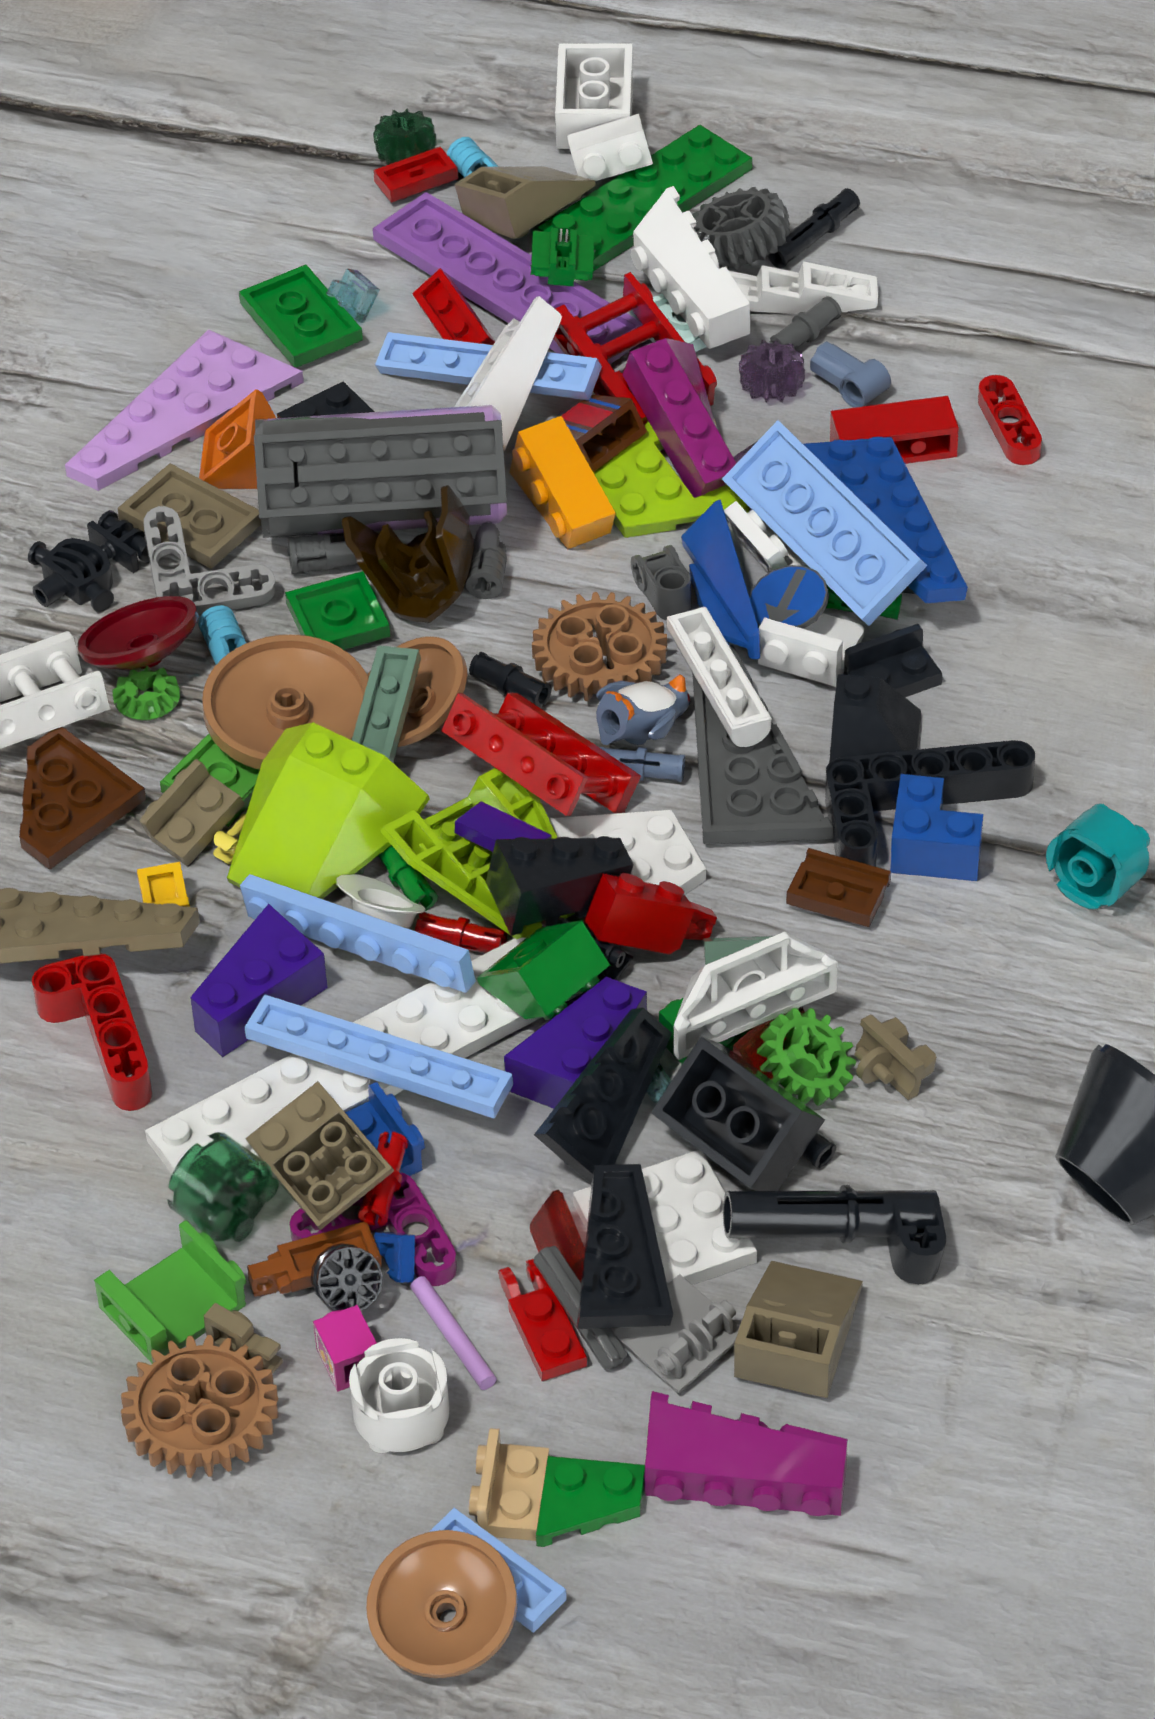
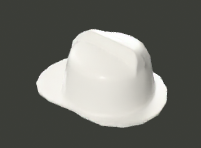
[336,874,426,929]

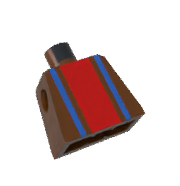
[555,395,647,472]

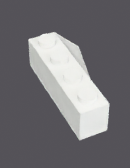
[631,186,750,349]

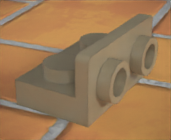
[140,759,244,867]

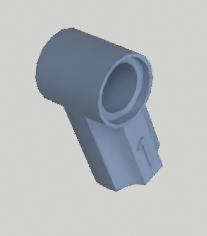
[810,341,891,408]

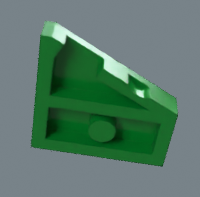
[536,1456,645,1547]

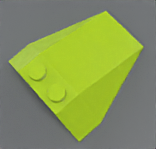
[227,722,430,899]
[380,768,574,939]

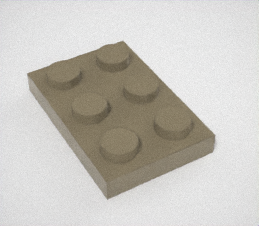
[117,463,261,569]

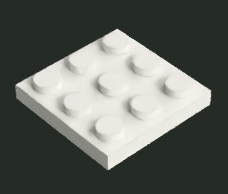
[573,1150,757,1285]

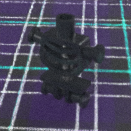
[28,510,150,612]

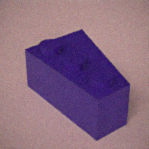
[504,977,647,1109]

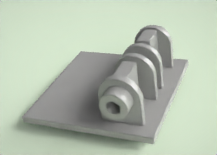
[613,1274,740,1394]

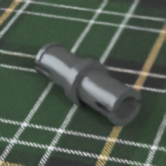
[769,296,842,358]

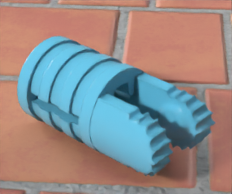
[446,137,499,178]
[198,605,246,665]

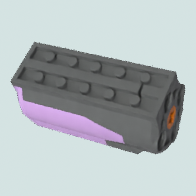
[254,405,507,538]

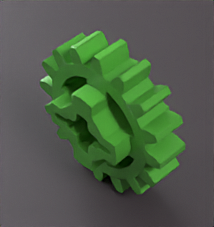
[757,1008,856,1106]

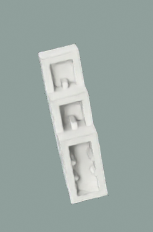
[728,261,878,314]

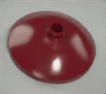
[77,596,199,670]

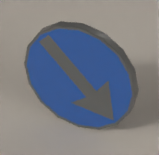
[749,565,829,629]

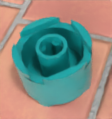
[1046,804,1150,909]

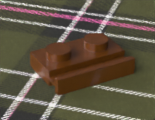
[786,848,891,927]

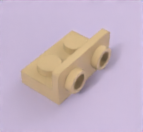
[469,1428,549,1541]

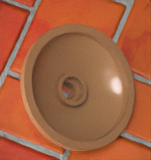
[367,636,467,747]
[366,1530,518,1678]

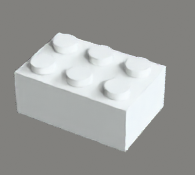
[555,43,633,149]

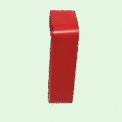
[32,953,152,1111]

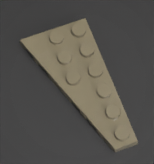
[0,888,200,964]

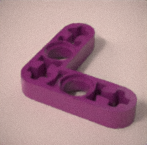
[289,1172,457,1286]

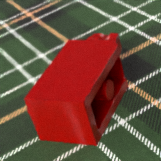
[585,873,717,954]

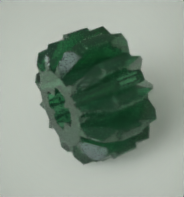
[373,108,437,165]

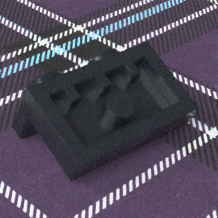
[844,624,942,697]

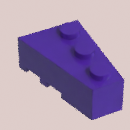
[190,903,328,1057]

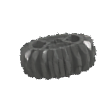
[692,187,790,270]

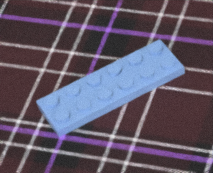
[722,420,927,626]

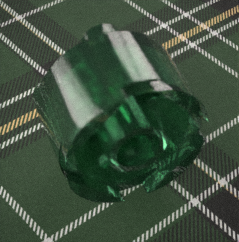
[167,1132,279,1242]

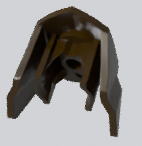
[342,485,474,623]

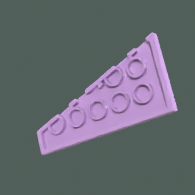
[65,330,304,491]

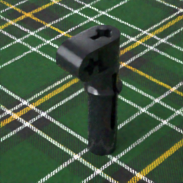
[723,1185,946,1285]

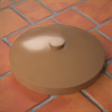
[202,635,369,770]

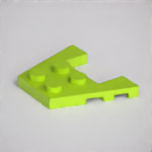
[593,421,750,538]

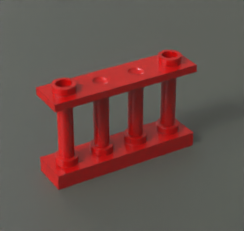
[553,272,717,425]
[441,693,641,816]

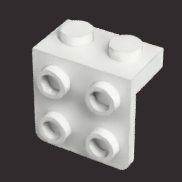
[758,613,864,687]

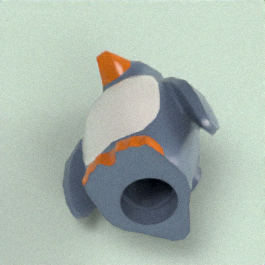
[596,674,690,745]

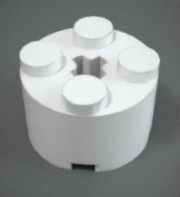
[349,1338,449,1453]

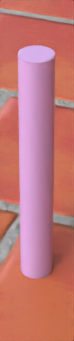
[410,1276,497,1390]

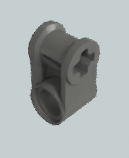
[630,545,692,620]

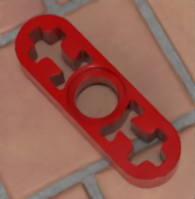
[978,375,1042,465]

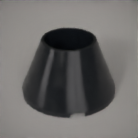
[1055,1044,1155,1225]

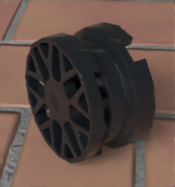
[311,1243,383,1311]

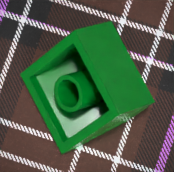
[476,920,610,1020]

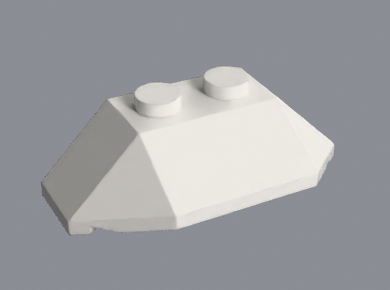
[674,932,838,1060]

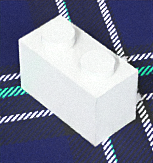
[567,114,653,181]

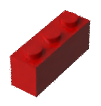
[830,396,959,464]

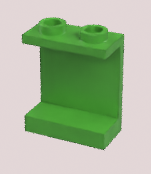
[94,1220,246,1364]

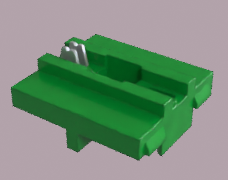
[530,227,594,287]

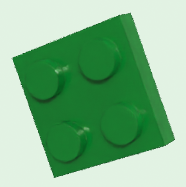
[285,571,391,650]

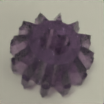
[739,339,805,403]

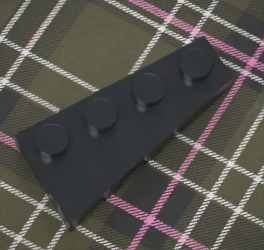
[534,1007,672,1185]
[577,1164,673,1329]

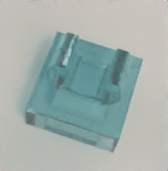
[326,269,380,323]

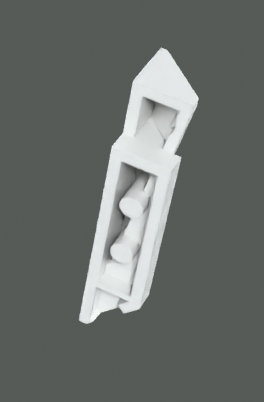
[454,296,562,451]

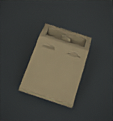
[454,166,596,239]
[245,1081,394,1230]
[734,1261,863,1398]

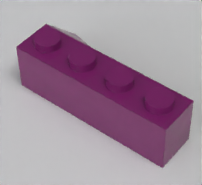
[623,338,736,498]
[645,1391,848,1516]

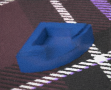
[374,1232,415,1283]

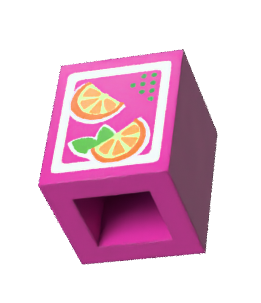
[313,1305,377,1392]

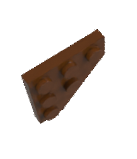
[19,727,146,870]

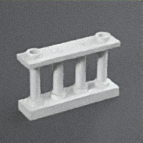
[0,631,110,749]

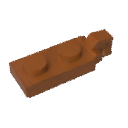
[247,1221,382,1297]

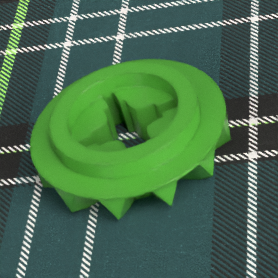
[112,666,180,720]

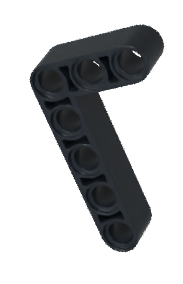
[825,740,1035,867]

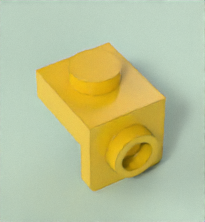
[137,861,190,907]

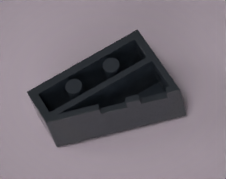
[486,836,634,936]

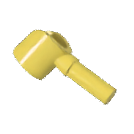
[213,814,246,864]

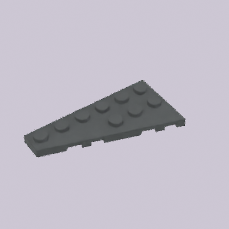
[692,645,833,844]

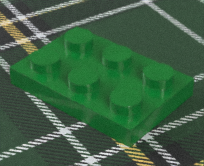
[239,264,363,368]

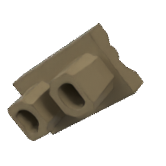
[855,1014,937,1100]

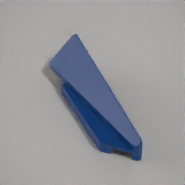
[681,500,760,660]

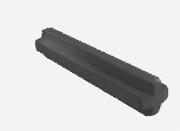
[534,1246,627,1370]

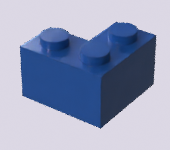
[890,774,983,881]

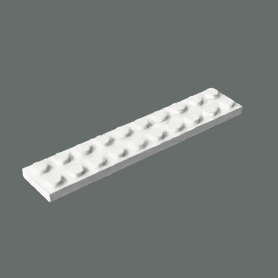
[145,938,578,1202]

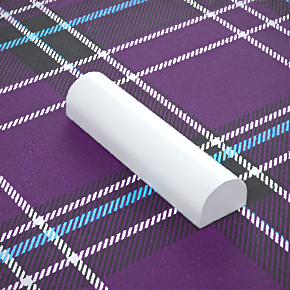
[667,606,772,747]

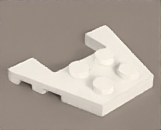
[549,810,706,894]

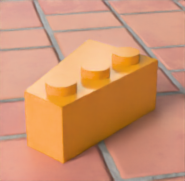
[509,416,616,550]

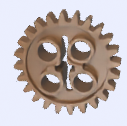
[532,592,667,701]
[121,1335,278,1478]

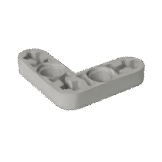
[144,506,275,616]

